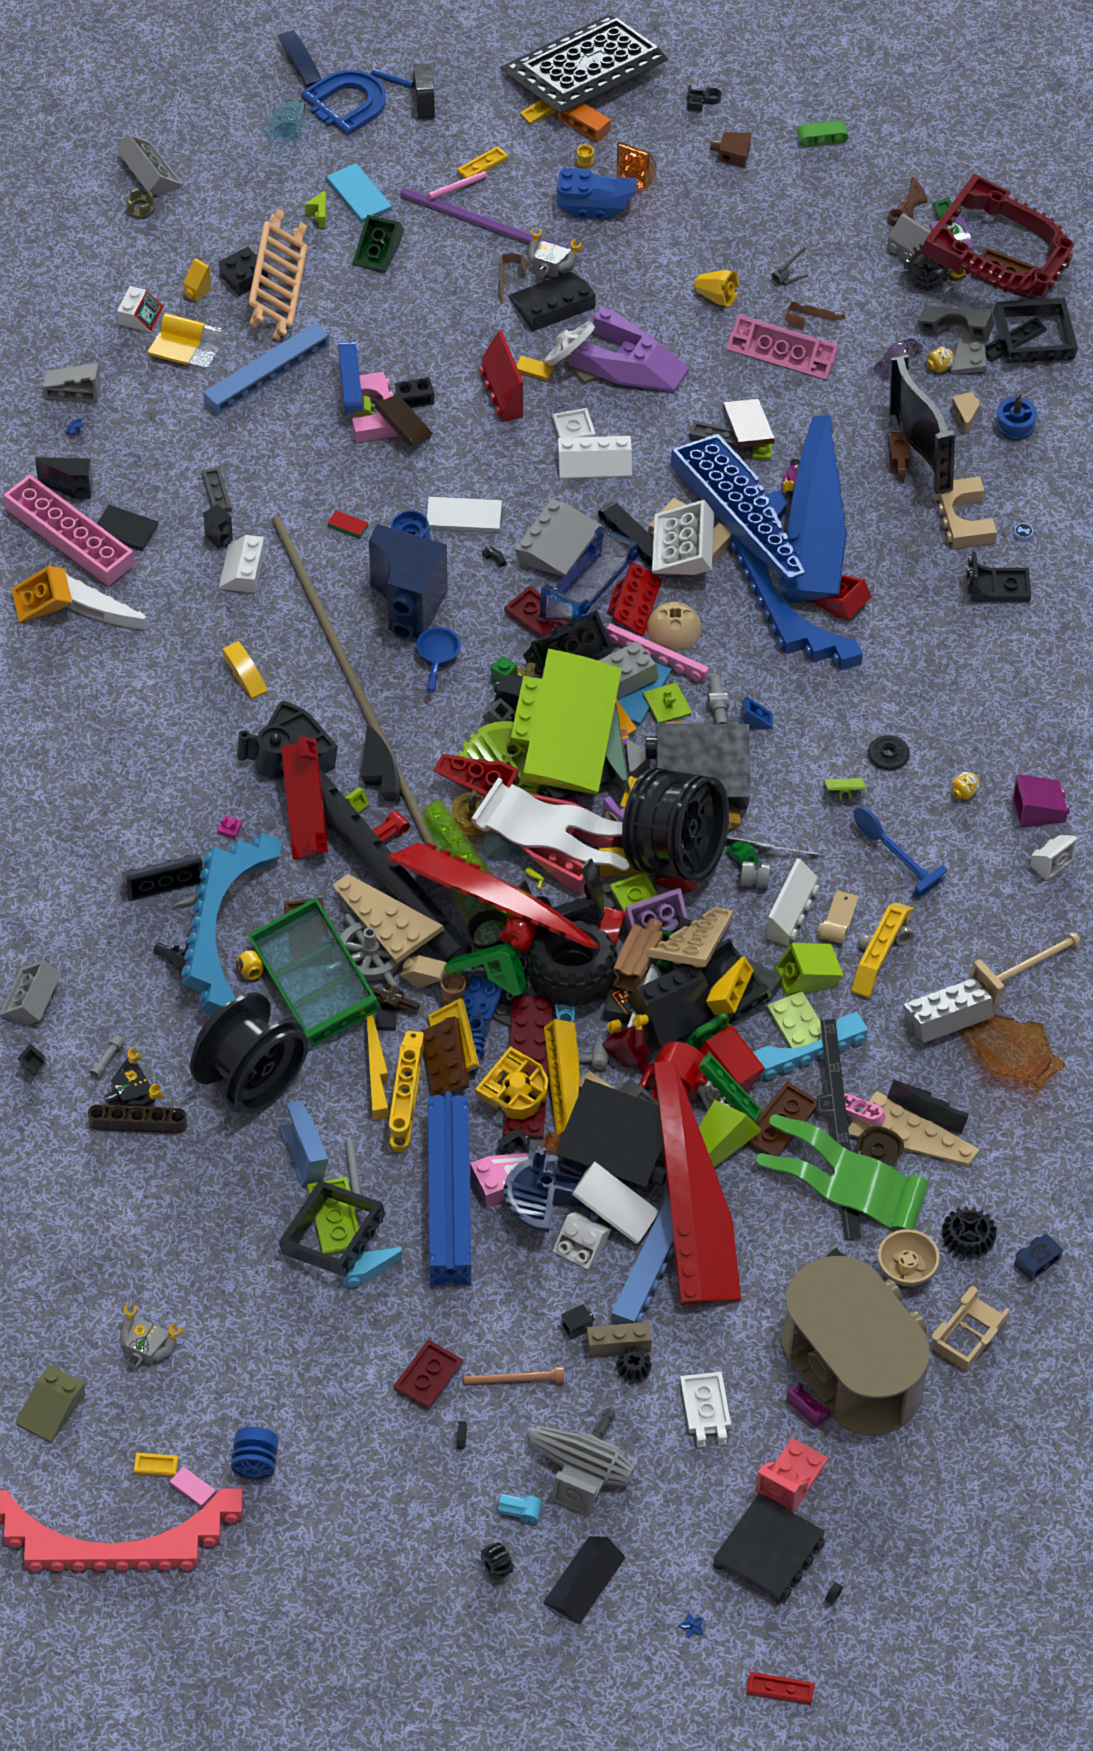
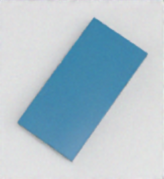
[618,662,672,726]

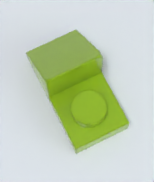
[305,191,326,228]

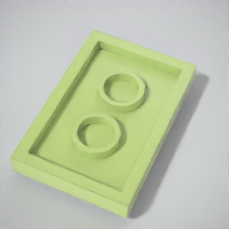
[767,991,822,1048]

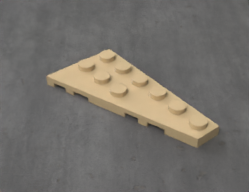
[332,874,445,963]
[648,907,733,967]
[848,1091,980,1167]

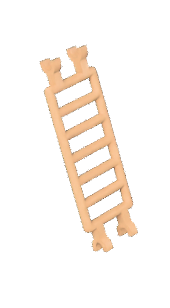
[248,208,308,341]

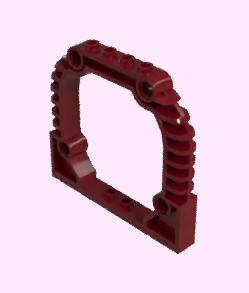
[920,173,1074,296]

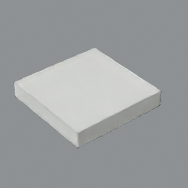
[552,408,596,438]

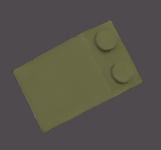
[16,1365,86,1443]

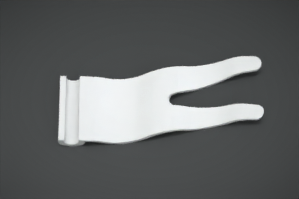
[471,778,630,871]

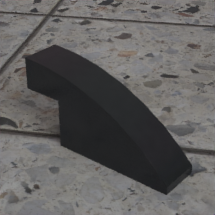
[361,726,401,801]

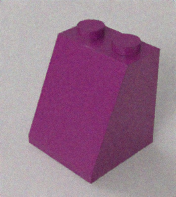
[1012,774,1070,827]

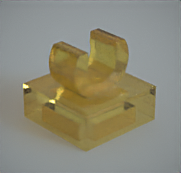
[517,663,535,676]

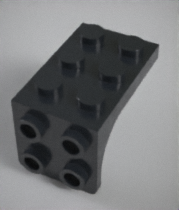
[966,550,1031,601]

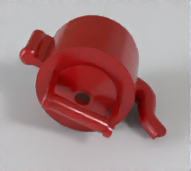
[639,1042,708,1103]

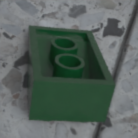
[352,215,404,272]

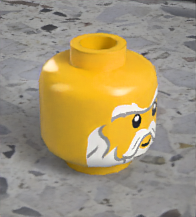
[927,347,955,373]
[951,772,980,800]

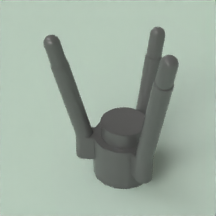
[771,247,808,286]

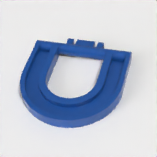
[301,70,386,136]

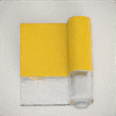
[147,313,229,371]

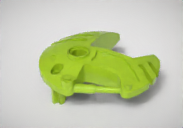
[458,721,541,795]

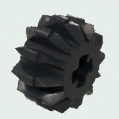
[616,1347,652,1384]
[481,1542,513,1580]

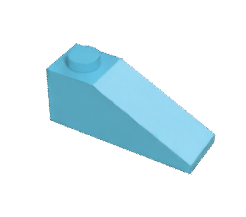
[340,1247,402,1287]

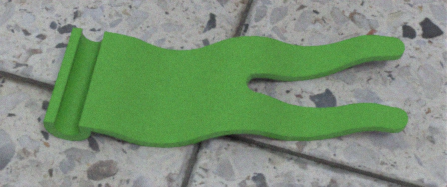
[756,1114,929,1231]

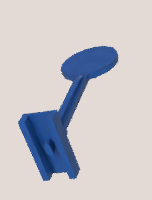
[854,806,948,900]

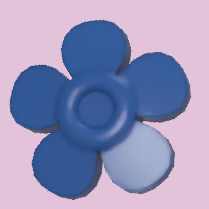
[65,418,83,435]

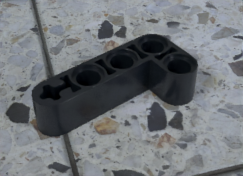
[413,63,435,119]

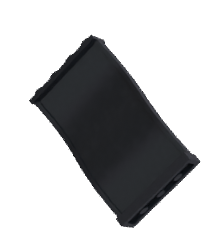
[889,354,955,494]

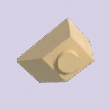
[951,392,981,434]
[401,955,447,989]

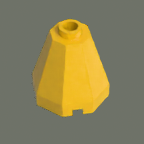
[694,270,739,307]

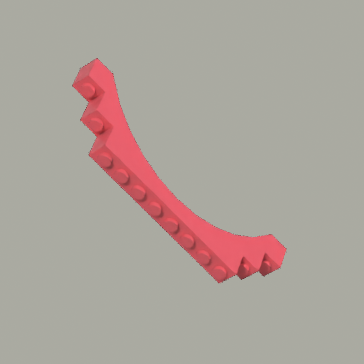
[0,1488,243,1571]

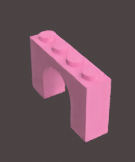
[352,371,399,443]

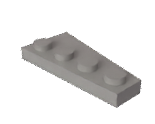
[951,327,987,375]

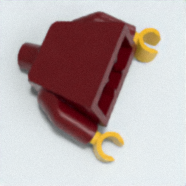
[602,1014,649,1072]

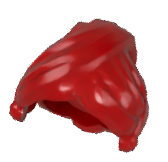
[500,917,537,952]

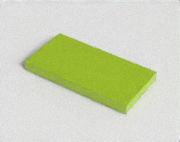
[307,1177,359,1255]

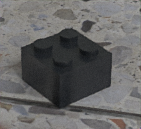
[219,247,268,296]

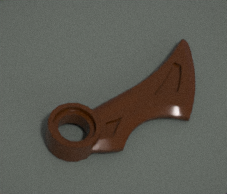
[887,177,928,226]

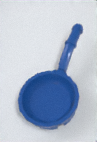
[416,627,461,693]

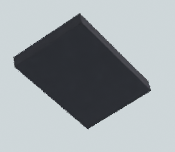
[97,505,159,552]

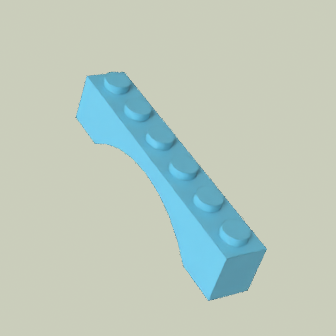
[753,1012,868,1081]

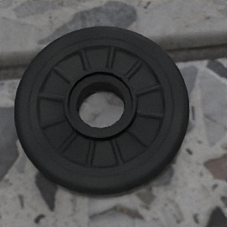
[868,735,910,769]

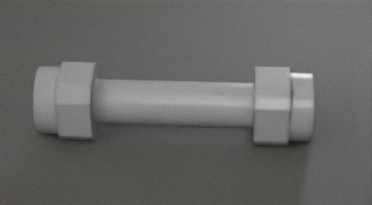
[89,1035,125,1078]

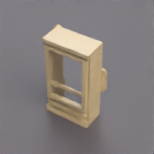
[932,1286,1010,1372]

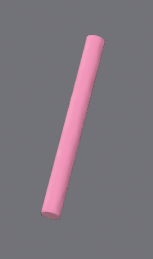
[427,171,487,200]

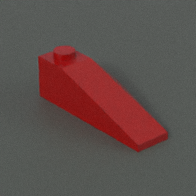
[433,754,519,799]

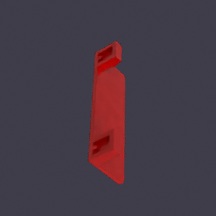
[281,736,328,859]

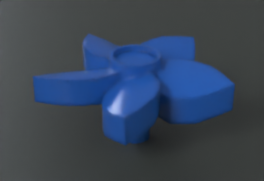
[679,1613,704,1638]

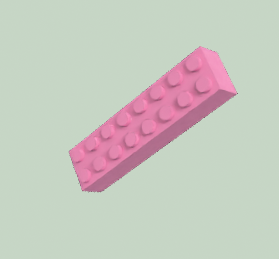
[3,474,135,586]

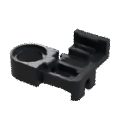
[687,85,722,111]

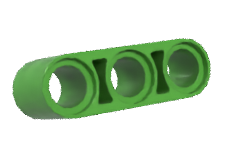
[797,121,849,147]

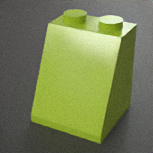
[774,943,844,997]

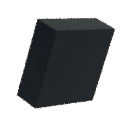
[376,1010,397,1031]
[457,1421,467,1449]

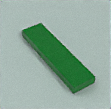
[698,1053,762,1122]

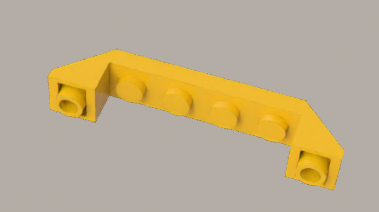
[851,902,914,999]

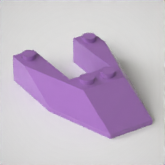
[570,307,689,392]

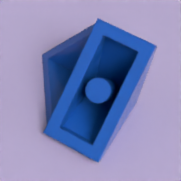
[743,696,773,729]

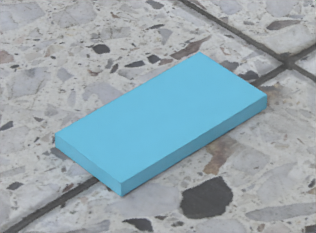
[327,163,392,223]

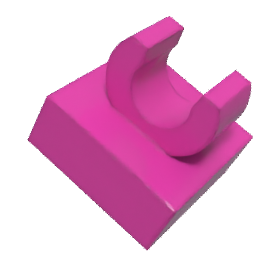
[217,815,242,839]

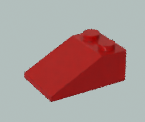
[810,575,872,619]

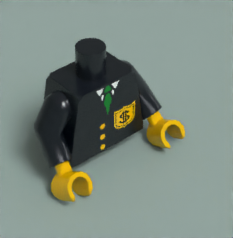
[104,1047,164,1107]

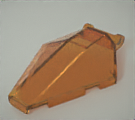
[960,1014,1065,1091]

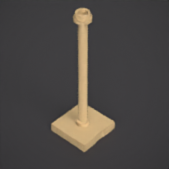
[969,933,1080,1011]

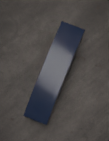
[278,30,322,87]

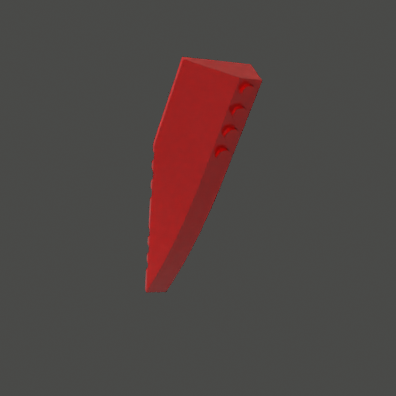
[387,842,599,949]
[654,1061,741,1305]

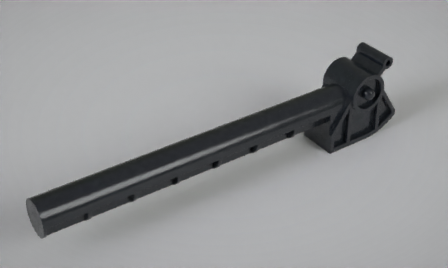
[236,701,472,963]

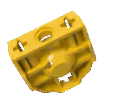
[475,1046,548,1120]

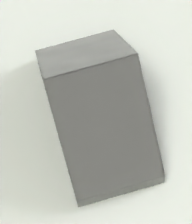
[626,740,650,778]

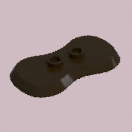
[855,1126,904,1166]

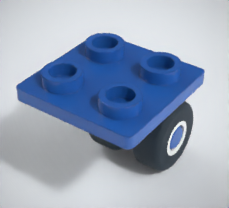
[463,975,513,1021]

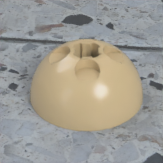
[647,601,702,650]
[878,1229,940,1287]

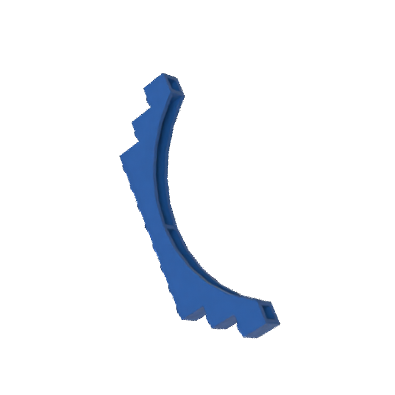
[730,490,863,670]

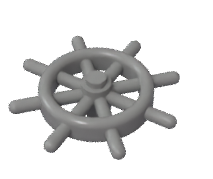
[321,914,414,992]

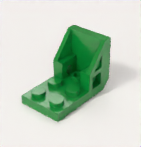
[444,943,528,996]

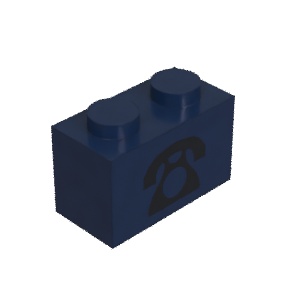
[1014,1233,1063,1282]

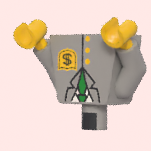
[528,227,583,278]
[121,1304,184,1369]

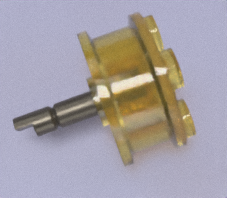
[451,790,488,837]

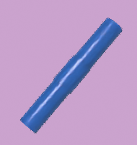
[371,69,414,88]

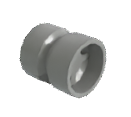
[740,861,770,889]

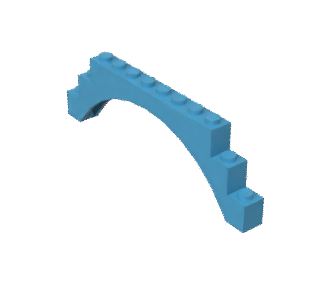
[181,832,282,1015]

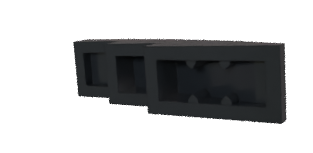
[887,1080,969,1134]

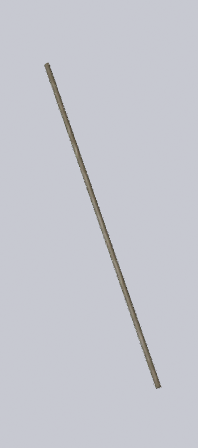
[272,515,485,968]

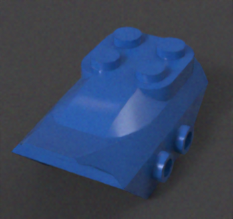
[557,168,637,220]

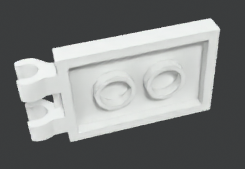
[680,1372,731,1448]

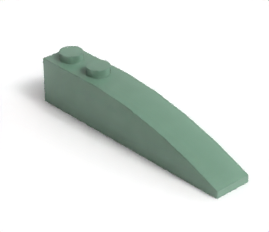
[605,702,631,792]

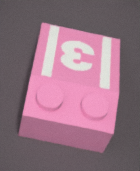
[470,1153,529,1207]

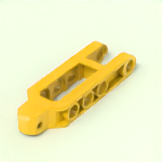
[389,1030,424,1152]

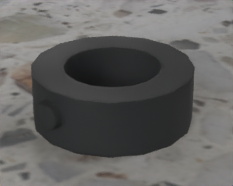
[825,1582,843,1605]

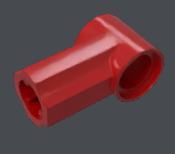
[373,811,410,843]

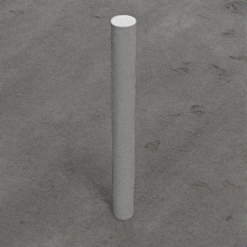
[345,1139,363,1212]

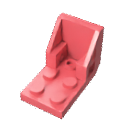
[756,1438,829,1512]

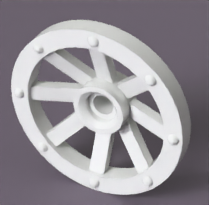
[544,321,595,366]

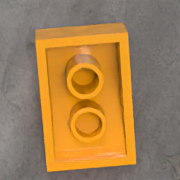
[11,566,72,623]

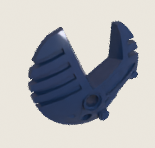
[503,1146,600,1233]

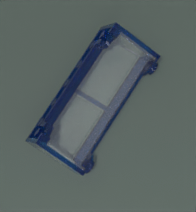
[540,526,638,620]

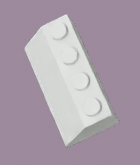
[558,436,632,479]
[766,858,819,946]

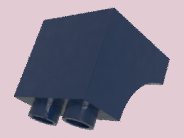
[369,524,447,639]

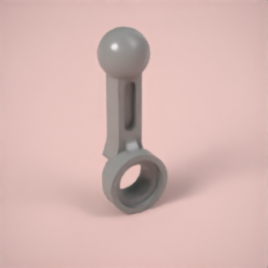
[858,926,915,950]

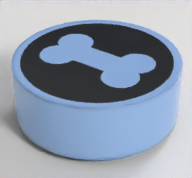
[1014,523,1033,541]

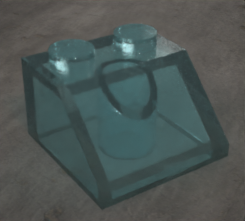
[266,99,306,139]

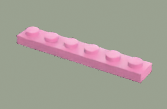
[606,623,709,683]

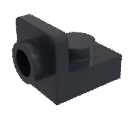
[498,1128,530,1155]

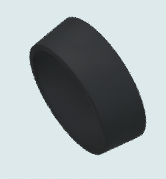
[466,909,507,950]

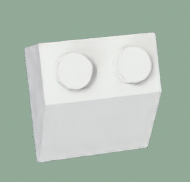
[1030,835,1078,880]

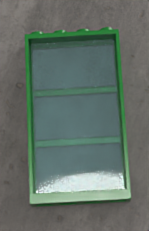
[248,897,381,1047]

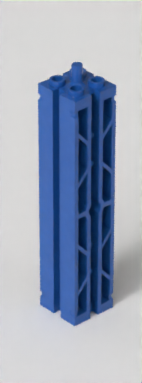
[428,1091,471,1286]

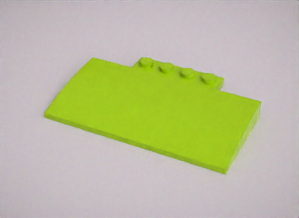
[510,649,622,795]

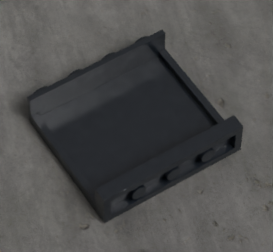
[699,938,772,1024]
[713,1493,826,1605]

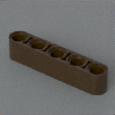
[88,1105,187,1134]

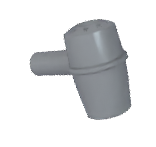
[579,1041,609,1070]

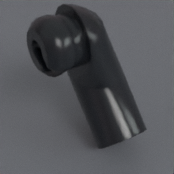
[482,546,507,567]

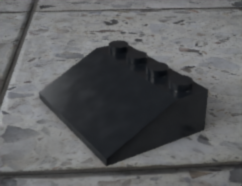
[508,271,596,332]
[627,964,717,1048]

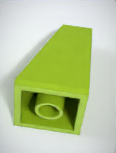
[699,1100,761,1167]

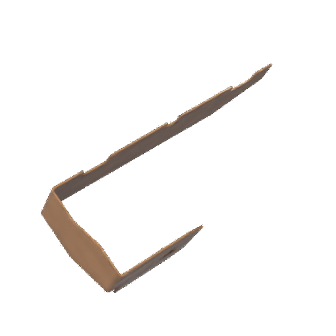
[500,253,527,303]
[785,301,845,329]

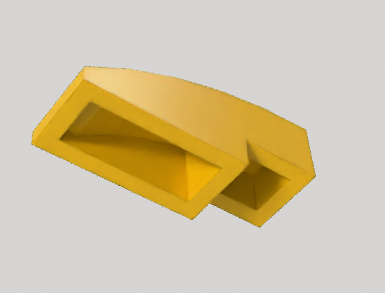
[223,641,268,699]

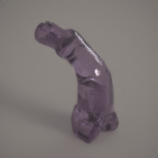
[873,338,923,380]

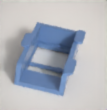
[278,1100,329,1186]

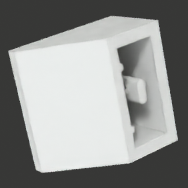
[552,1211,611,1269]

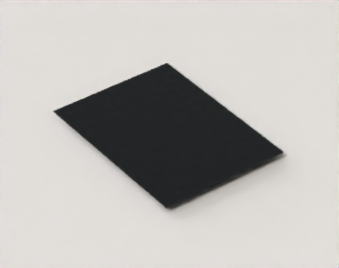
[499,15,669,114]

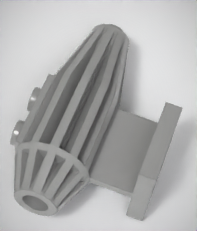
[527,1425,635,1516]

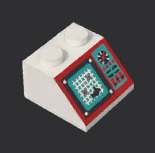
[117,286,164,333]

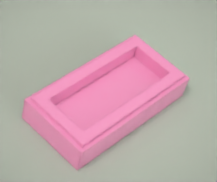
[170,1467,216,1508]

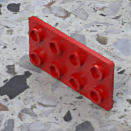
[607,561,662,636]

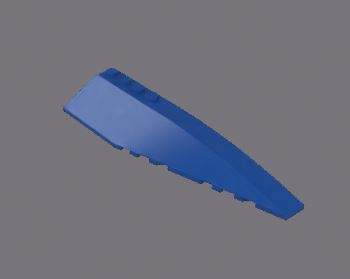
[779,414,847,603]
[670,434,805,580]

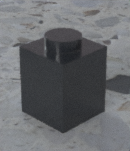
[561,1304,595,1340]

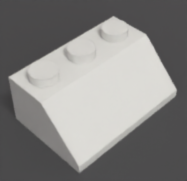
[219,535,265,593]

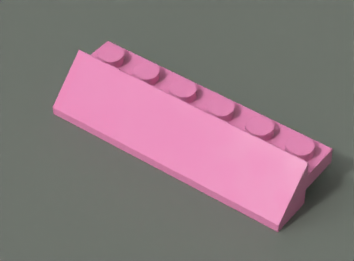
[726,315,839,380]

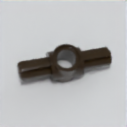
[363,986,420,1014]

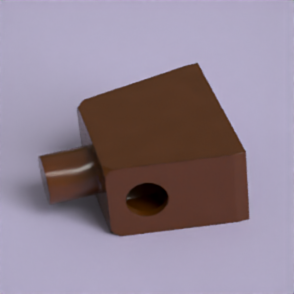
[710,132,751,168]

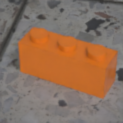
[558,103,611,142]

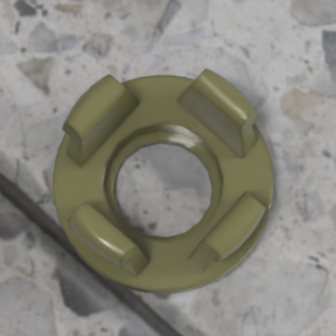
[126,188,155,218]

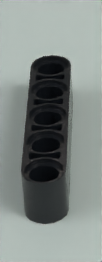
[598,501,654,568]

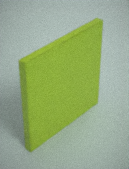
[643,682,692,723]
[824,778,866,800]

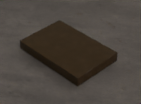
[374,394,433,446]

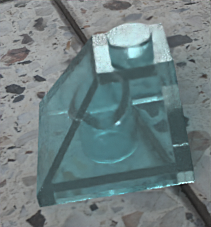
[480,829,526,862]

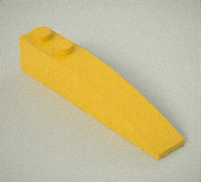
[544,1019,579,1137]

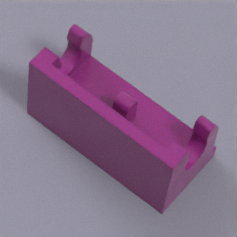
[786,1381,831,1428]

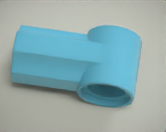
[498,1494,543,1524]

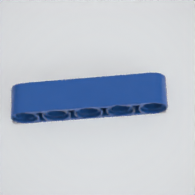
[338,341,363,413]

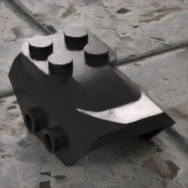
[523,610,614,676]

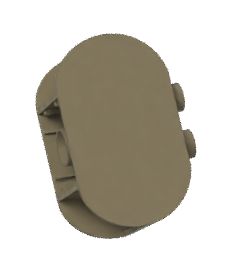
[781,1256,930,1436]

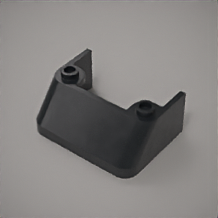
[517,859,605,938]

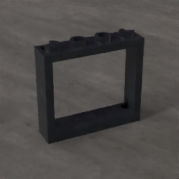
[993,298,1078,364]
[278,1180,386,1277]

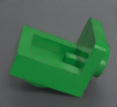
[932,197,952,221]
[726,841,759,870]

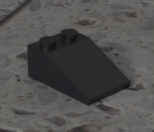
[35,457,93,499]

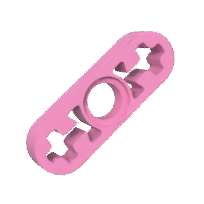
[844,1093,886,1126]

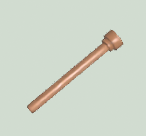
[463,1366,564,1385]

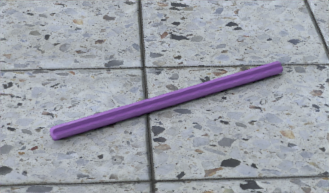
[400,187,572,252]

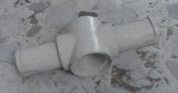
[708,674,729,724]

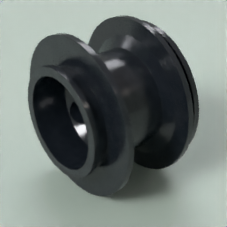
[190,992,308,1114]

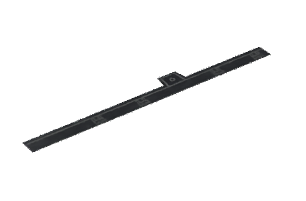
[817,1019,861,1239]

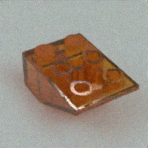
[616,141,657,190]

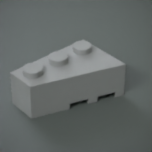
[43,363,101,402]

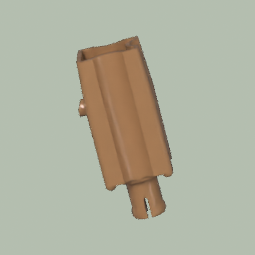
[613,918,663,992]

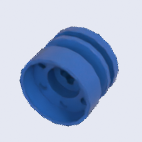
[390,510,431,540]
[231,1427,279,1480]

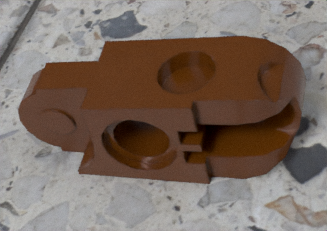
[888,432,910,480]

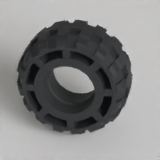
[527,921,618,1006]

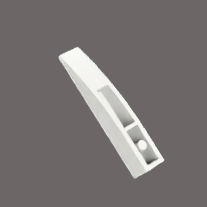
[66,574,147,630]

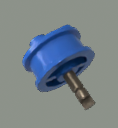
[996,393,1037,439]

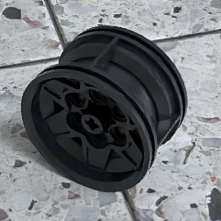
[622,767,729,882]

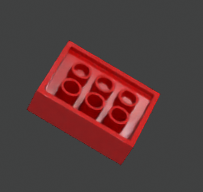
[479,330,524,422]

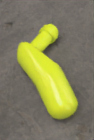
[525,867,545,890]

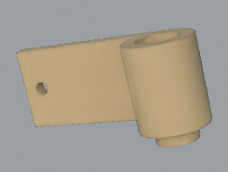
[817,890,859,945]

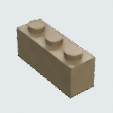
[587,1322,652,1357]

